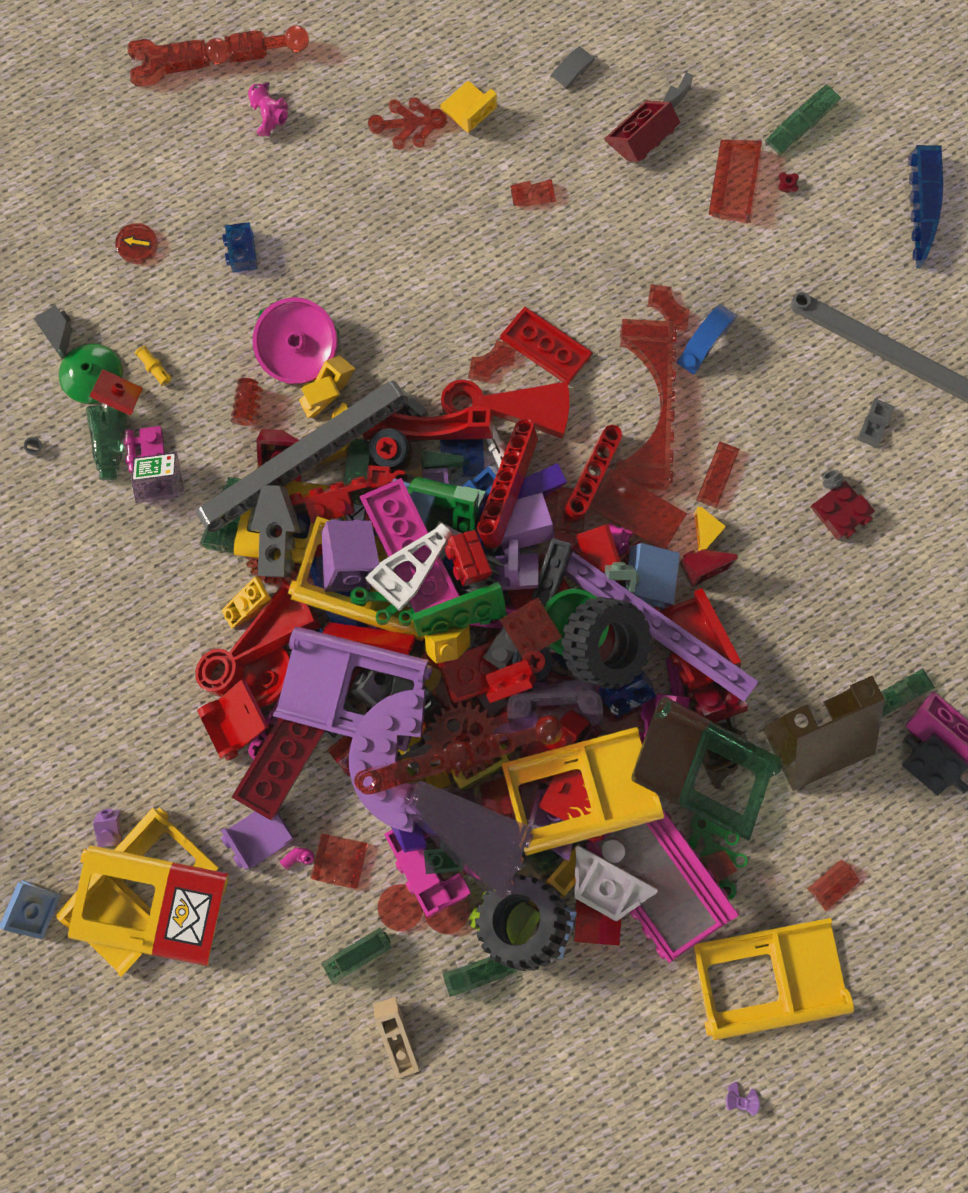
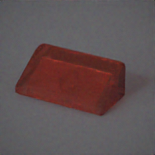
[807,860,860,911]

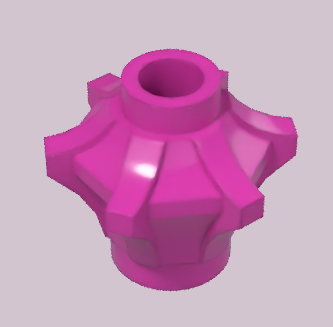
[608,523,633,554]

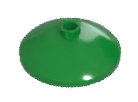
[58,343,123,404]
[540,589,609,656]

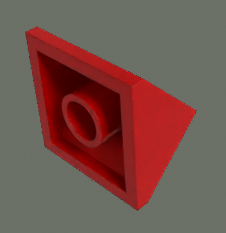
[576,524,621,573]

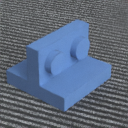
[0,880,61,940]

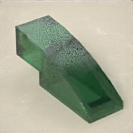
[881,668,935,717]

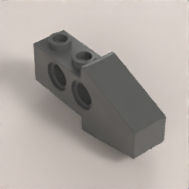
[251,485,302,578]
[350,638,425,708]

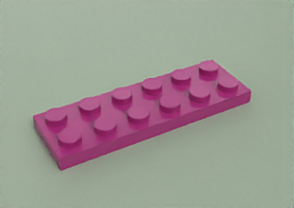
[360,478,459,613]

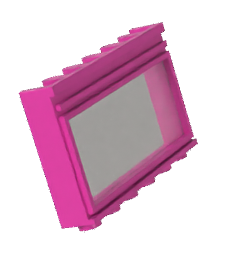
[586,808,740,963]

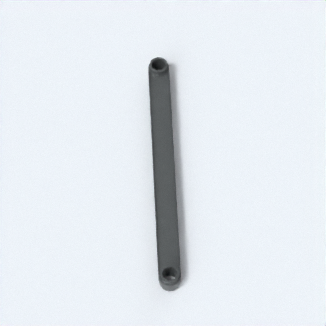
[790,292,968,403]

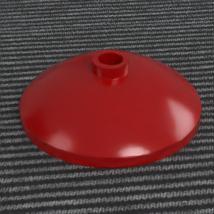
[243,647,290,708]

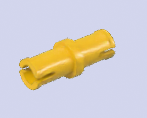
[135,345,172,386]

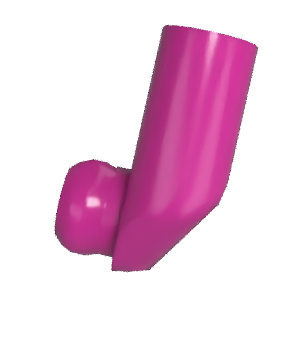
[279,847,314,870]

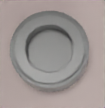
[602,838,627,863]

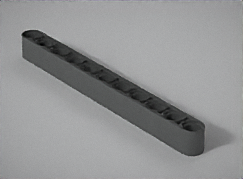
[196,381,408,533]

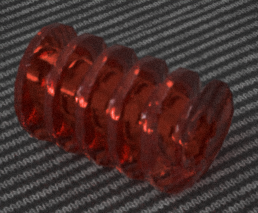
[230,378,263,426]

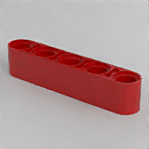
[563,424,622,522]

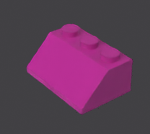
[906,691,968,761]

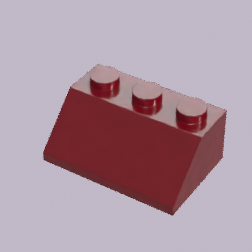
[604,100,681,162]

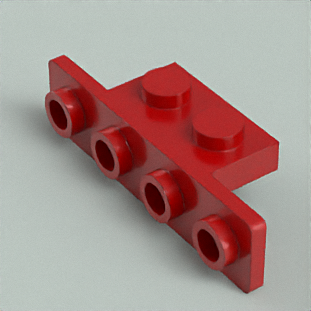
[289,477,372,523]

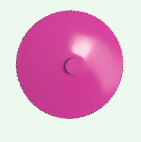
[252,297,338,384]

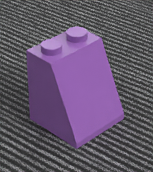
[322,519,379,592]

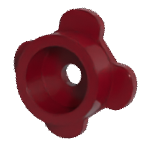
[778,172,799,193]

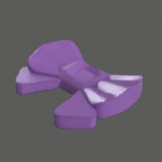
[725,1082,760,1116]

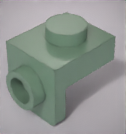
[605,562,639,593]

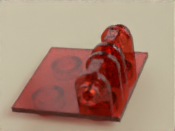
[500,598,562,659]

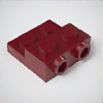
[810,480,875,540]
[685,682,748,726]

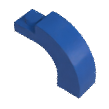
[676,304,738,375]

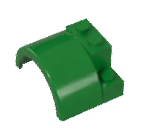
[408,477,486,535]

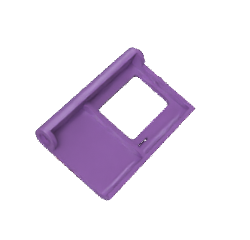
[273,626,433,751]

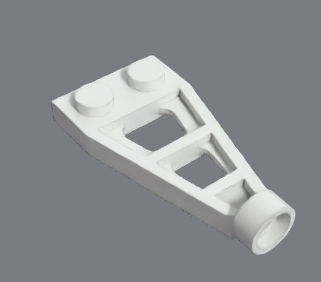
[366,524,453,611]

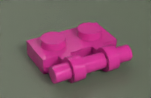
[123,426,165,473]

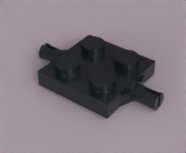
[902,733,968,796]

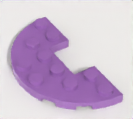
[349,690,426,832]

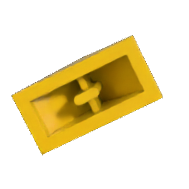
[694,507,726,551]

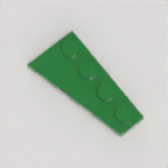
[411,582,508,637]

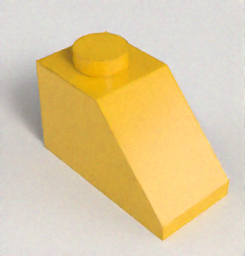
[315,355,355,392]
[425,624,470,664]

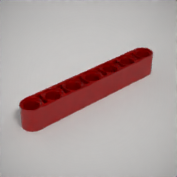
[477,419,538,549]

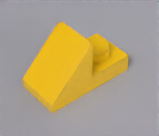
[299,376,340,418]

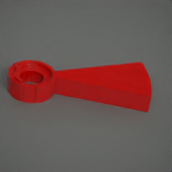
[441,379,570,439]
[195,581,321,697]

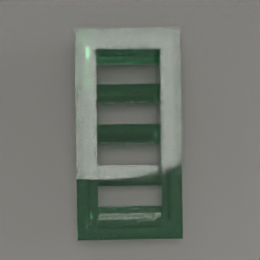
[421,450,470,469]

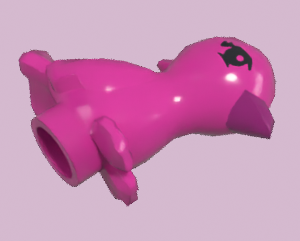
[248,82,288,137]

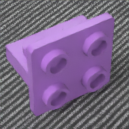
[493,538,539,590]

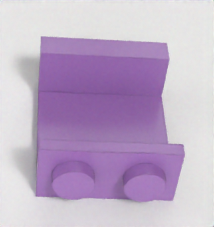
[221,811,295,870]

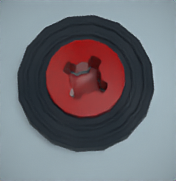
[369,428,409,468]
[511,641,553,681]

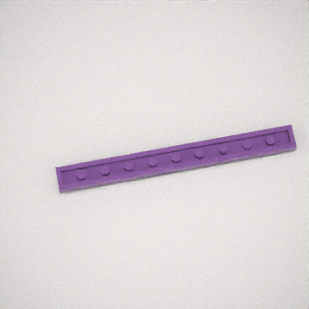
[565,552,758,701]

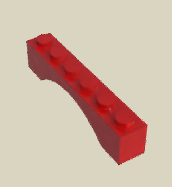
[362,407,494,441]

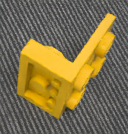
[440,81,497,133]

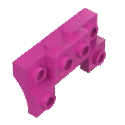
[384,812,472,917]

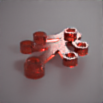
[368,97,447,150]

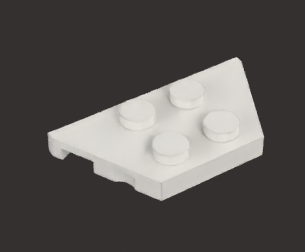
[575,845,658,921]

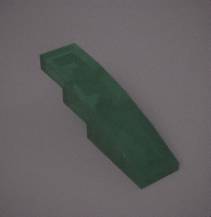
[765,84,841,156]

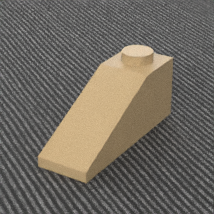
[373,997,419,1079]

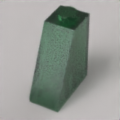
[321,928,392,985]

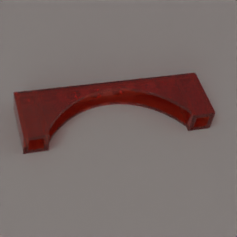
[615,319,677,490]

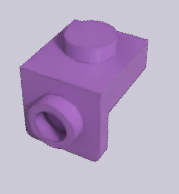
[93,809,123,847]

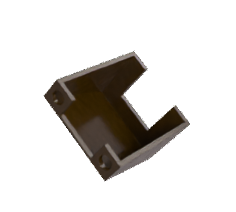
[763,675,885,791]

